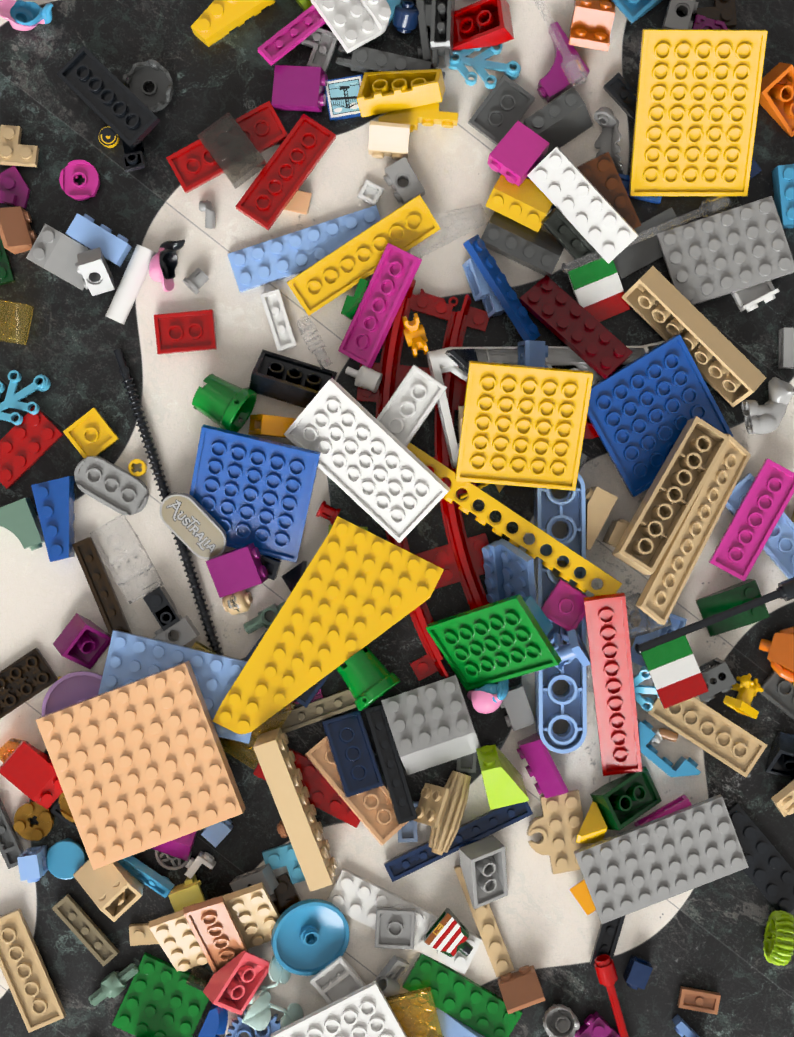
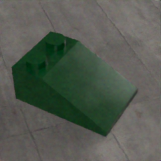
[695,579,770,637]
[590,766,662,831]

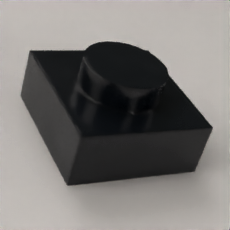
[260,555,282,580]

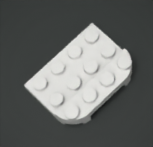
[310,0,391,53]

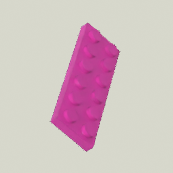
[338,243,422,368]
[709,458,794,582]

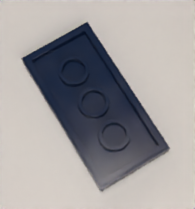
[322,710,384,798]

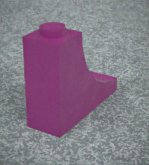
[537,22,590,103]

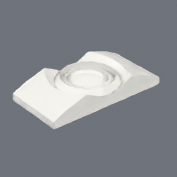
[310,956,366,1004]

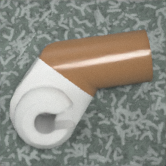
[650,728,678,746]

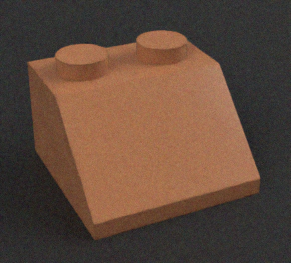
[0,206,37,255]
[497,965,545,1014]

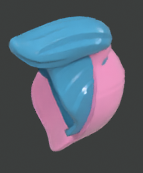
[0,0,53,31]
[467,679,509,714]

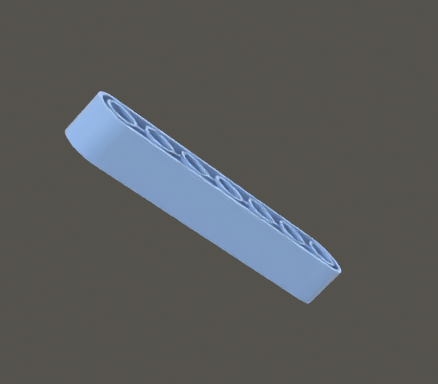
[534,473,587,754]

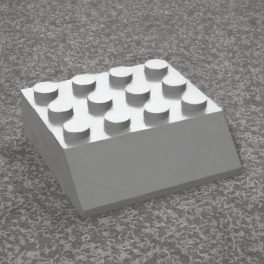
[381,675,481,775]

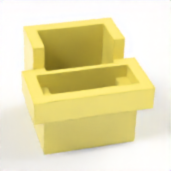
[168,874,206,912]

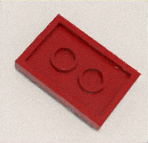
[154,309,217,355]

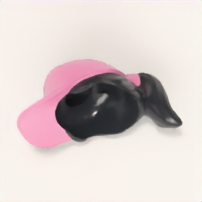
[149,240,185,292]

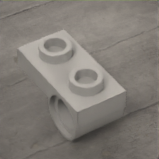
[374,955,410,998]

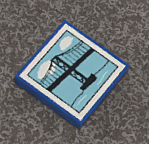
[324,74,363,121]

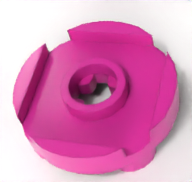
[59,160,100,201]

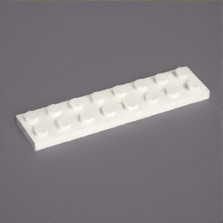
[327,868,482,975]

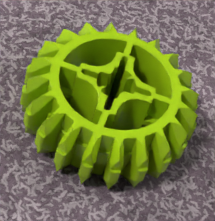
[763,910,794,966]

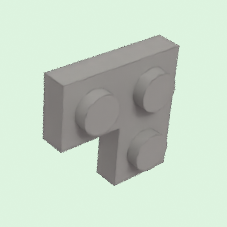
[300,28,338,74]

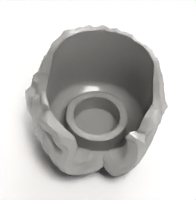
[542,1004,580,1037]

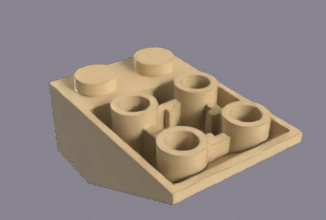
[73,859,143,922]

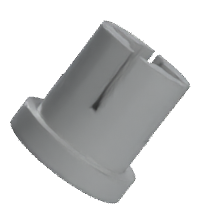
[183,268,209,294]

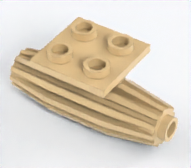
[413,771,471,855]

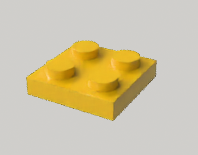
[63,407,119,458]

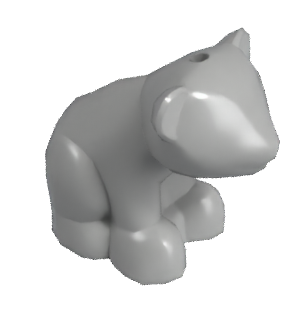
[741,377,794,434]

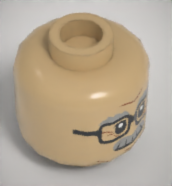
[222,589,253,615]

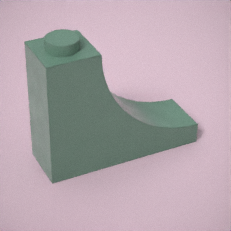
[0,498,45,551]

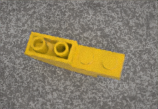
[378,103,458,133]

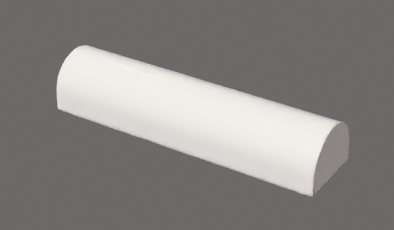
[105,244,156,325]

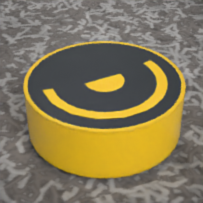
[98,127,119,148]

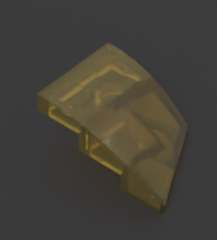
[0,300,34,345]

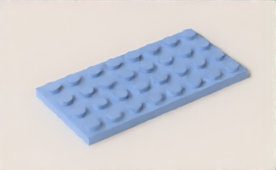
[98,630,252,744]

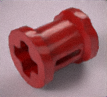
[316,501,341,525]

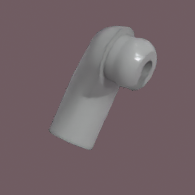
[199,200,215,229]

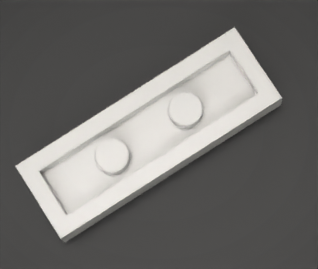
[260,289,297,352]

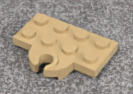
[526,789,588,875]

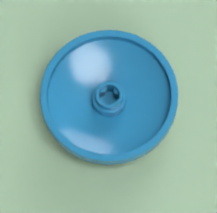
[271,899,349,976]

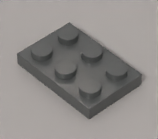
[468,74,535,145]

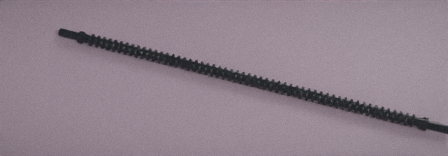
[114,348,224,655]

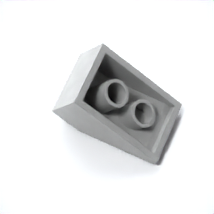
[26,224,90,291]
[459,835,508,909]

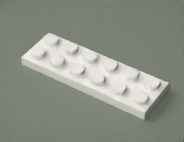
[527,146,639,264]

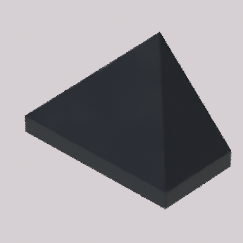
[445,349,478,374]
[282,561,308,592]

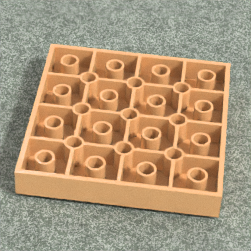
[36,661,246,870]

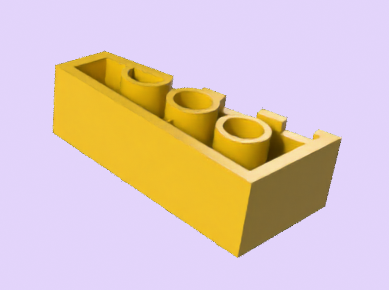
[191,0,275,47]
[357,69,445,117]

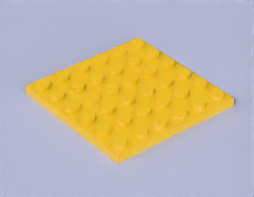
[455,361,593,491]

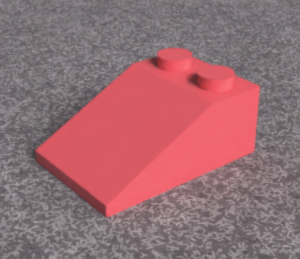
[202,950,270,1015]

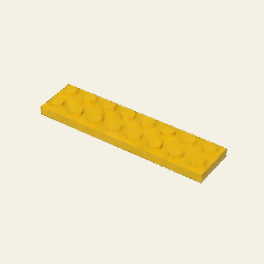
[287,195,441,316]

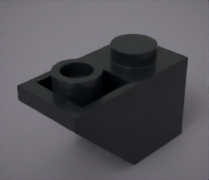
[143,586,181,631]

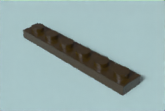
[72,537,132,637]

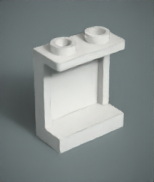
[731,280,780,312]

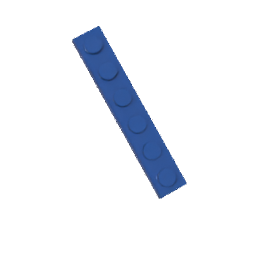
[463,234,540,341]

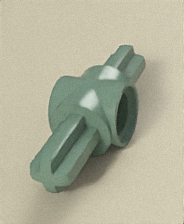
[243,601,286,634]
[88,963,139,1006]

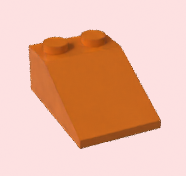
[759,62,794,137]

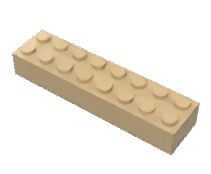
[622,266,766,407]
[612,416,730,575]
[253,728,337,892]

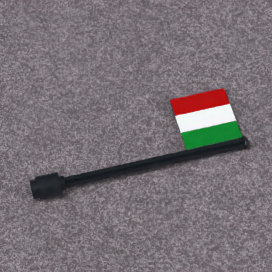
[635,577,794,709]

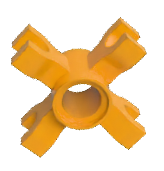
[403,313,429,358]

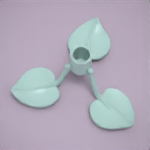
[242,955,303,1031]

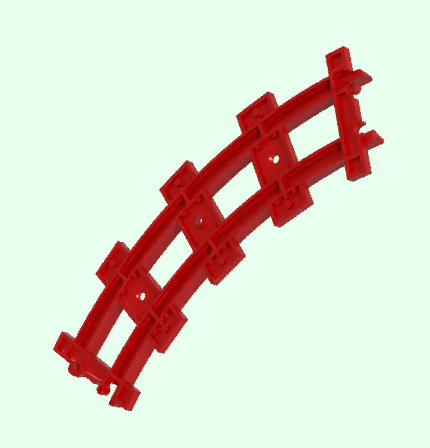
[357,279,490,681]

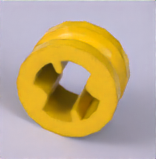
[128,459,147,477]

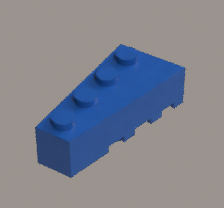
[31,476,75,562]

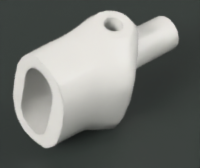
[345,365,383,393]

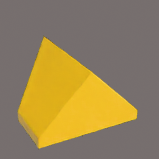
[576,801,607,844]

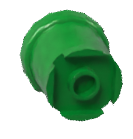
[192,374,257,432]
[336,646,400,711]

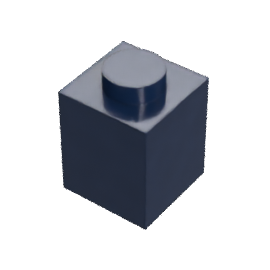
[623,955,653,990]

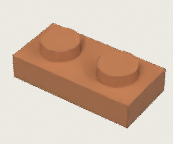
[677,986,721,1015]

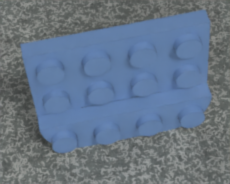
[482,539,536,603]

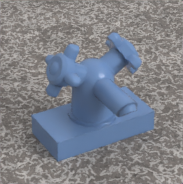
[551,629,591,671]

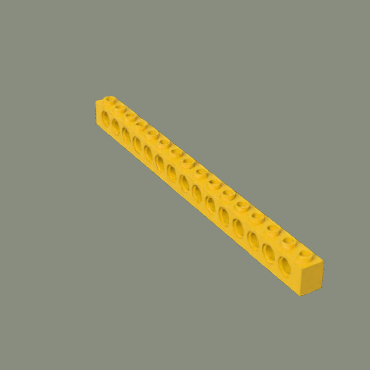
[407,443,622,596]

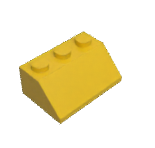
[485,174,553,232]

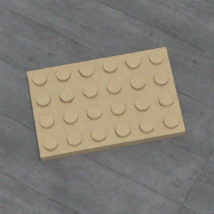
[149,882,280,972]

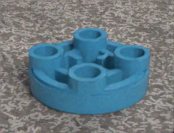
[46,838,87,880]

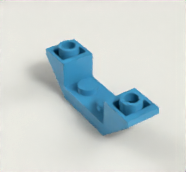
[637,718,700,777]

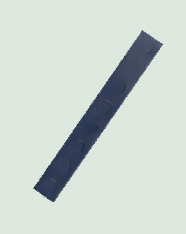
[384,802,533,882]

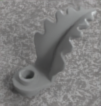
[594,107,623,174]

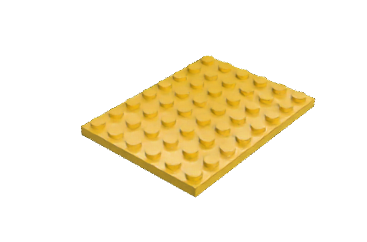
[629,29,768,196]

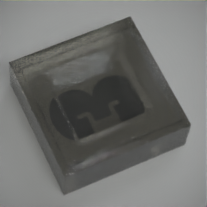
[186,966,212,991]

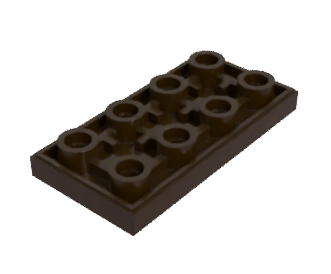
[0,648,58,719]

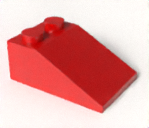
[453,0,514,51]
[0,740,63,810]

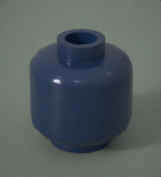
[393,1,419,33]

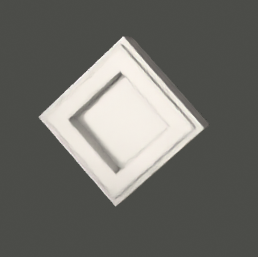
[357,179,384,206]

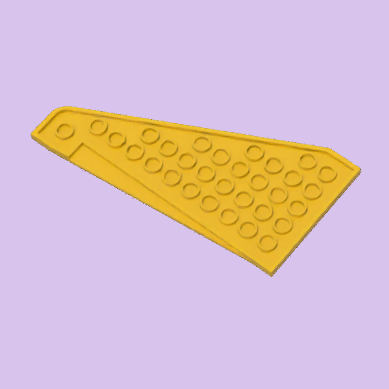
[212,516,444,734]

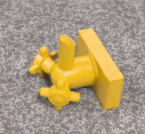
[723,673,764,719]

